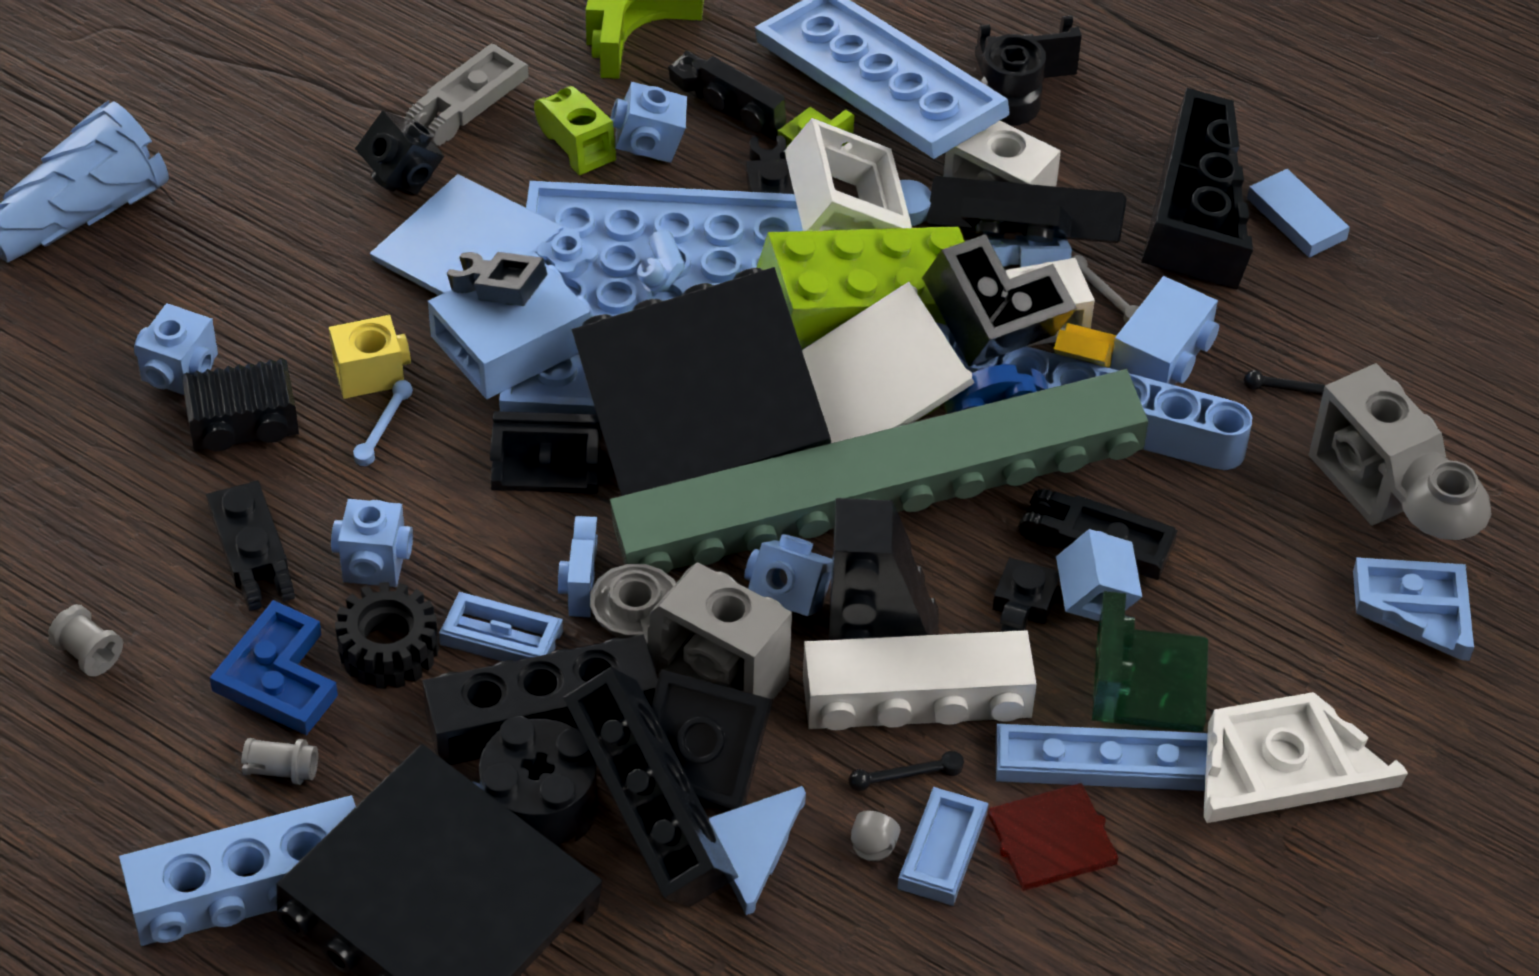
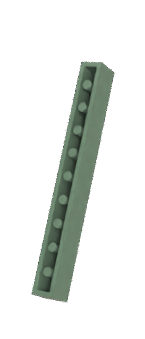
[610,369,1148,573]

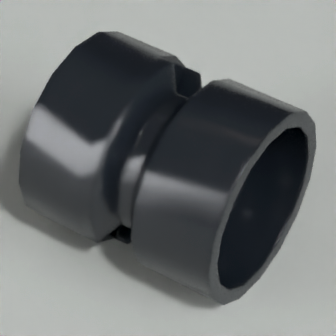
[981,34,1046,125]

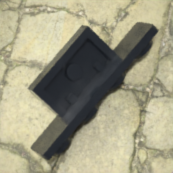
[927,176,1127,244]

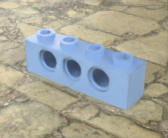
[119,795,356,946]

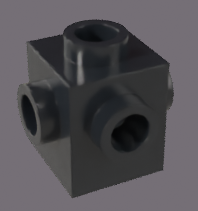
[355,110,445,194]

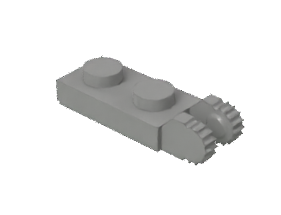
[404,43,529,146]

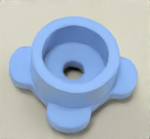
[537,229,598,279]

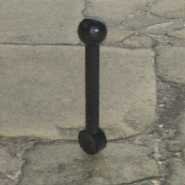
[1244,370,1325,395]
[848,751,964,791]

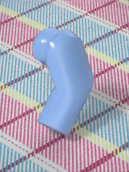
[637,230,685,293]

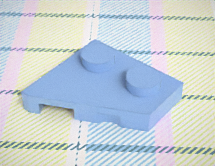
[1353,557,1474,661]

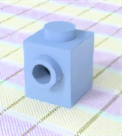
[1056,529,1142,624]

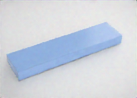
[995,724,1208,791]

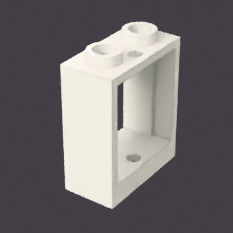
[784,118,912,231]

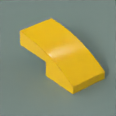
[1054,323,1117,368]

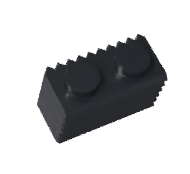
[182,358,299,451]

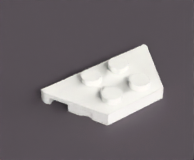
[1204,692,1408,823]

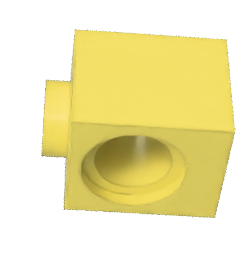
[329,315,411,399]

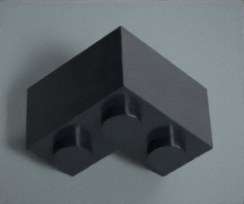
[922,234,1077,367]

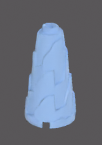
[0,100,169,263]

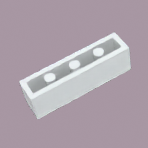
[803,630,1037,730]

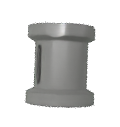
[48,604,123,676]

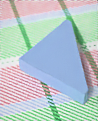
[709,786,806,915]

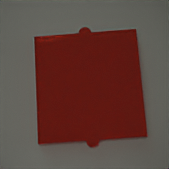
[988,783,1119,891]

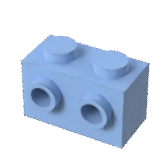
[1110,276,1219,385]

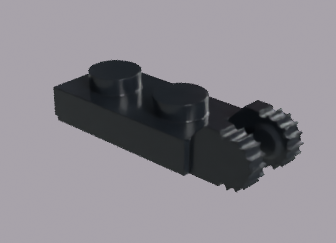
[206,480,295,611]
[1018,488,1178,580]

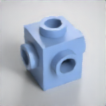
[610,81,687,163]
[134,303,218,395]
[331,499,413,587]
[744,534,832,616]

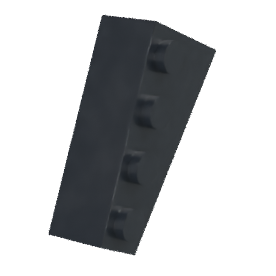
[1141,88,1253,290]

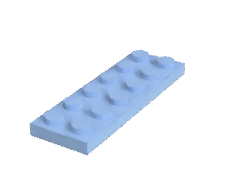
[755,0,1009,159]

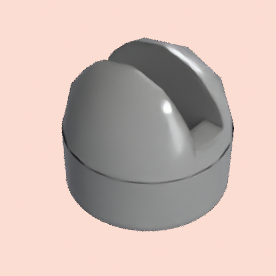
[851,811,901,861]

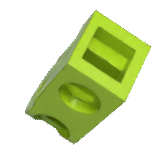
[534,86,617,176]

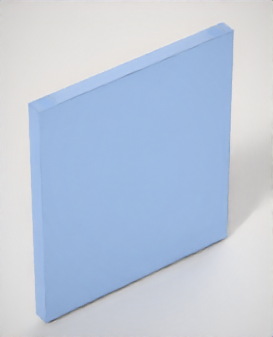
[370,174,563,295]

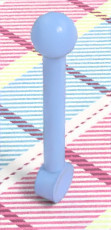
[353,380,413,466]

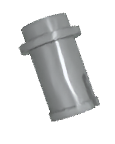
[241,738,318,785]

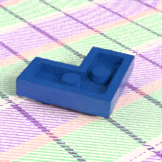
[210,600,338,736]

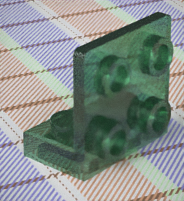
[1091,591,1208,732]

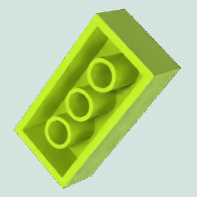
[756,227,965,350]

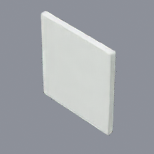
[802,282,975,443]

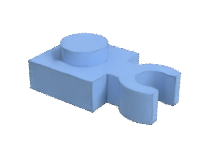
[988,235,1072,267]
[558,516,598,617]

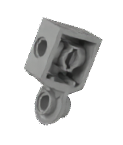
[1308,363,1492,540]
[590,562,792,699]

